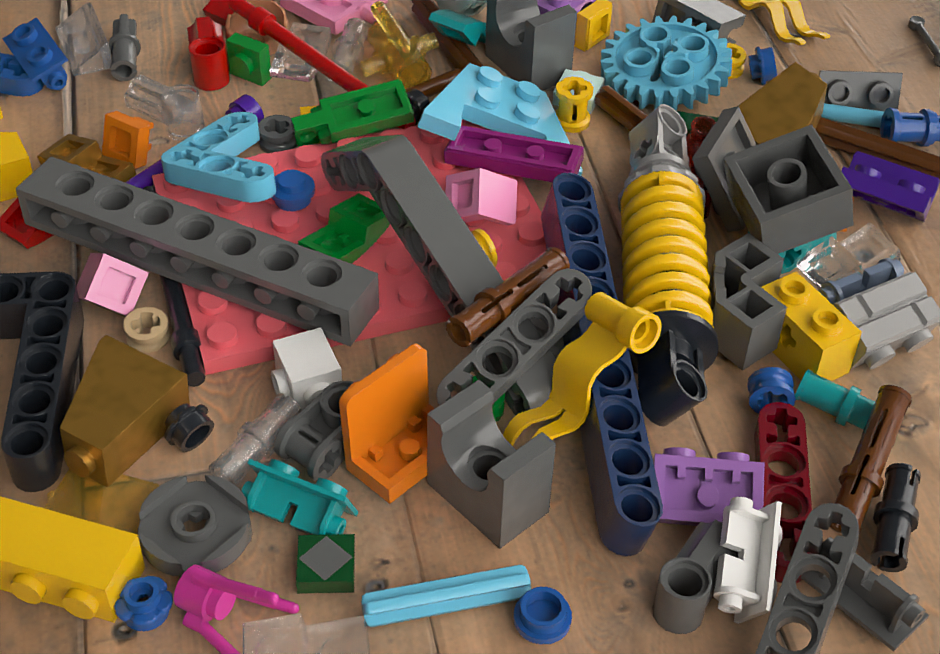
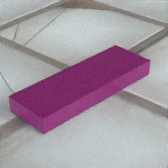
[444,125,584,182]

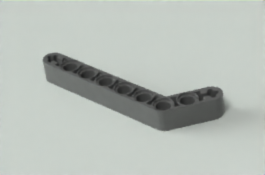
[321,135,556,416]

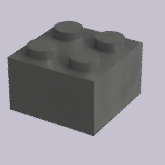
[724,124,854,254]

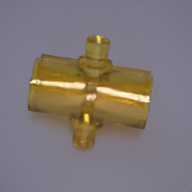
[359,1,439,89]

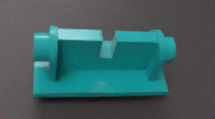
[241,459,359,535]

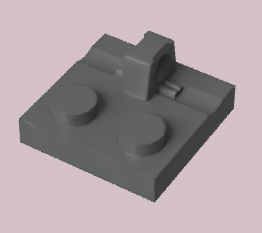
[692,106,757,232]

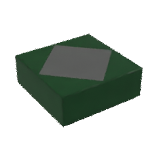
[296,534,355,594]

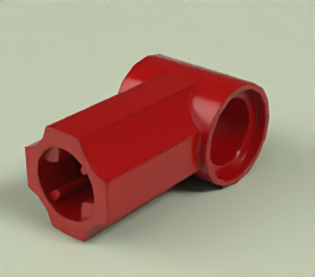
[187,16,230,91]

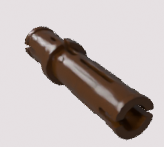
[446,247,570,347]
[830,385,912,535]

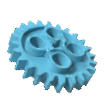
[601,16,732,111]

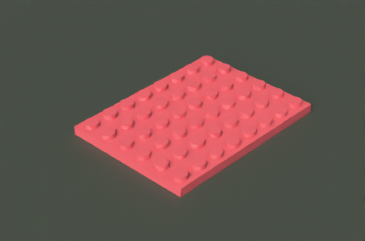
[152,119,547,375]

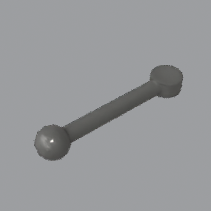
[908,16,940,67]

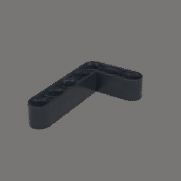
[0,271,84,492]

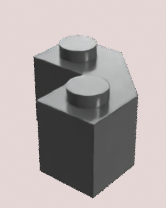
[709,233,787,371]

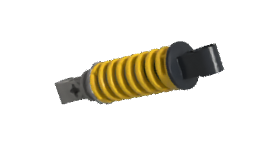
[618,104,719,427]

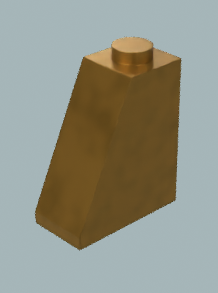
[738,62,827,145]
[60,335,190,487]

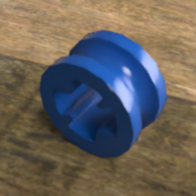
[747,367,796,414]

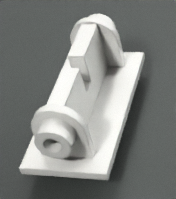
[713,497,782,624]

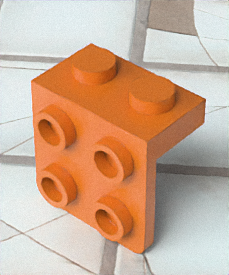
[339,343,435,504]

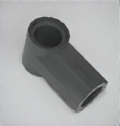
[652,519,738,634]

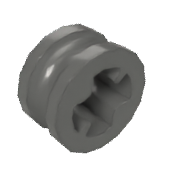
[258,115,297,153]

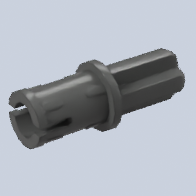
[108,14,141,81]

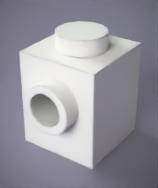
[271,327,342,416]

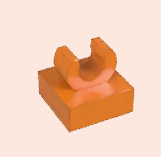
[102,111,154,169]

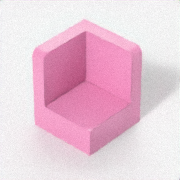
[445,168,517,226]
[76,253,149,316]

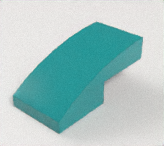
[428,9,486,47]

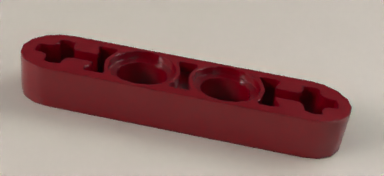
[754,402,812,583]

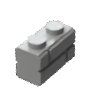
[833,272,940,369]

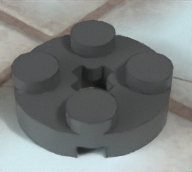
[138,475,253,578]

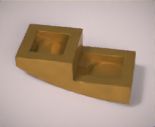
[37,134,137,183]

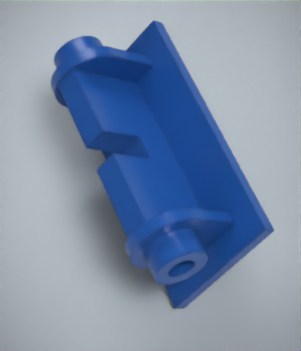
[2,17,69,90]

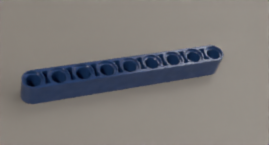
[541,173,663,556]

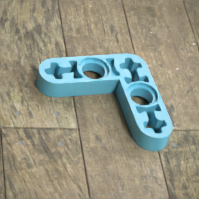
[161,112,276,203]

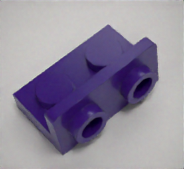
[842,151,940,222]

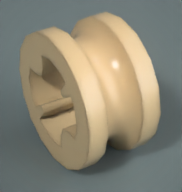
[123,306,170,353]

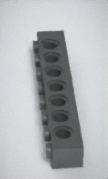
[16,156,379,347]

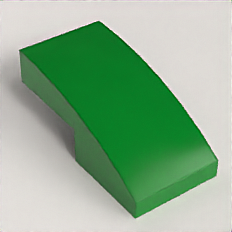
[298,193,390,264]

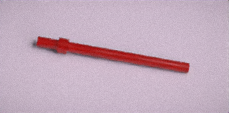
[228,0,416,130]

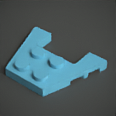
[417,63,582,176]

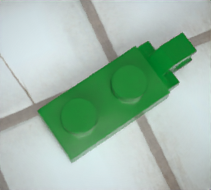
[291,79,414,146]

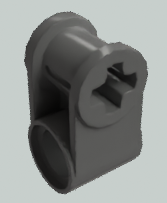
[274,380,354,481]

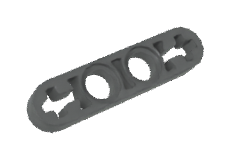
[436,268,592,406]
[755,503,859,654]

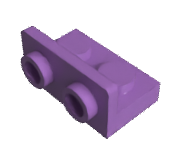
[653,447,765,526]

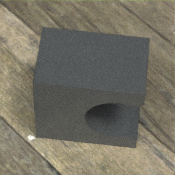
[485,0,577,91]
[427,380,556,549]

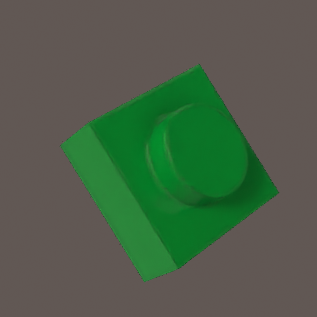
[226,32,272,86]

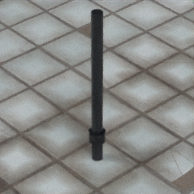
[143,186,205,387]

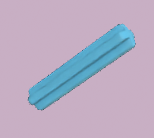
[361,564,531,627]

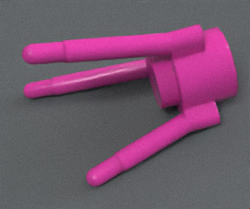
[174,565,299,654]

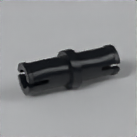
[870,463,921,572]

